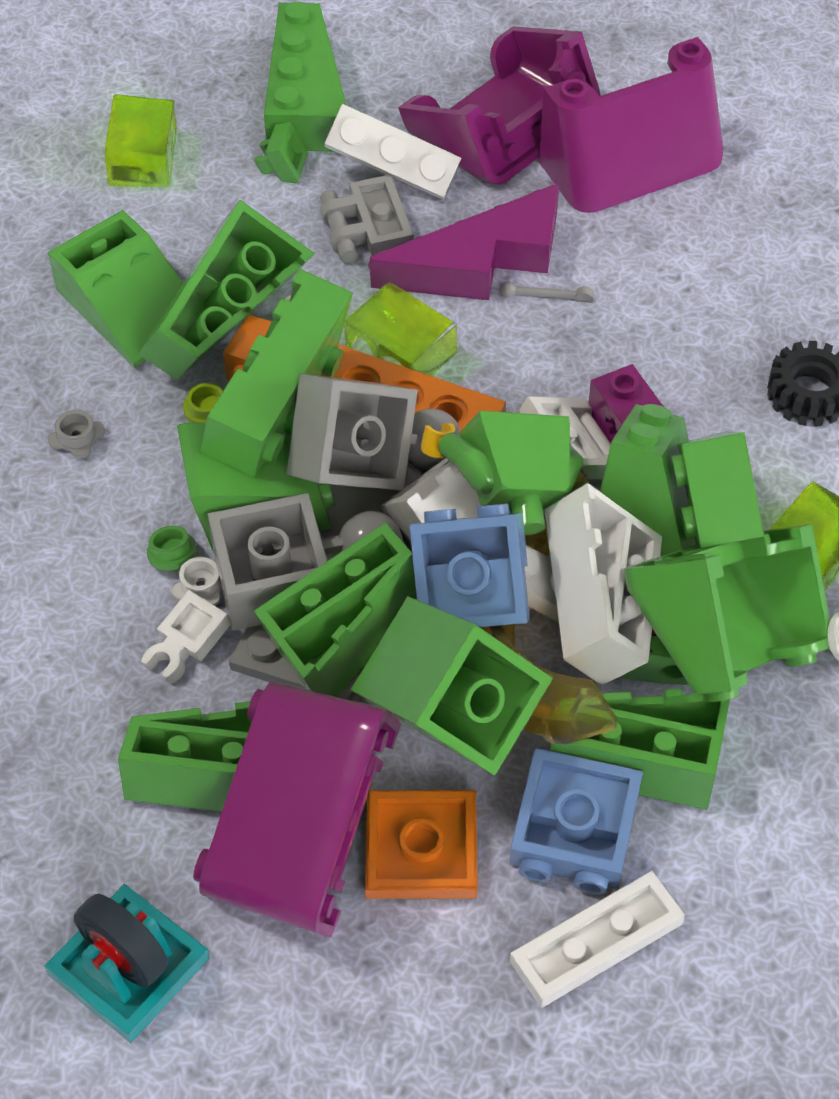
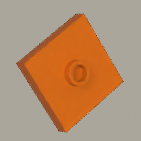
[365,790,478,899]

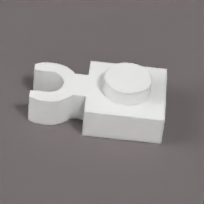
[141,590,231,684]

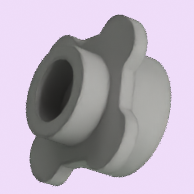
[48,410,105,458]

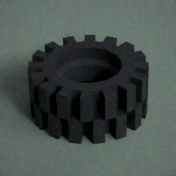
[767,341,839,427]

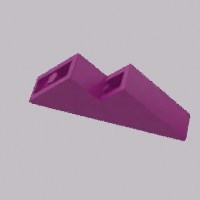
[368,185,559,300]

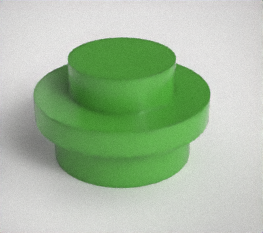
[146,526,197,571]

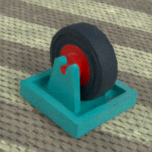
[44,883,210,1044]

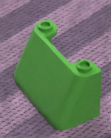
[624,524,830,702]

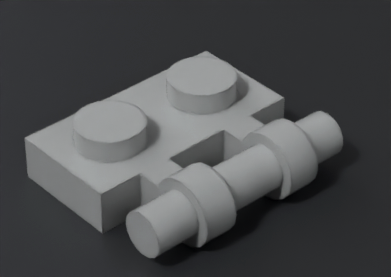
[320,175,414,264]

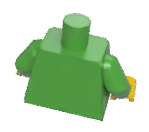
[420,411,584,535]

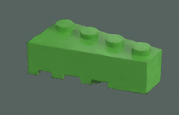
[264,2,347,152]
[138,200,315,380]
[200,269,353,477]

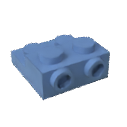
[409,503,530,627]
[510,748,643,895]

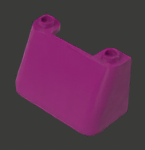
[398,26,601,185]
[539,37,723,213]
[193,682,401,937]

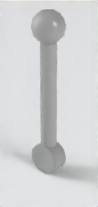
[499,281,594,303]

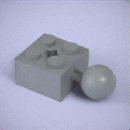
[286,373,461,490]
[207,493,403,631]

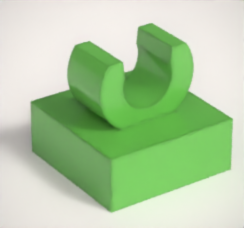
[254,121,308,183]

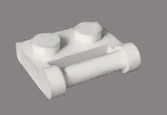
[519,396,611,479]

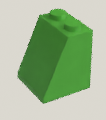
[600,404,696,556]
[177,422,335,553]
[351,596,553,776]

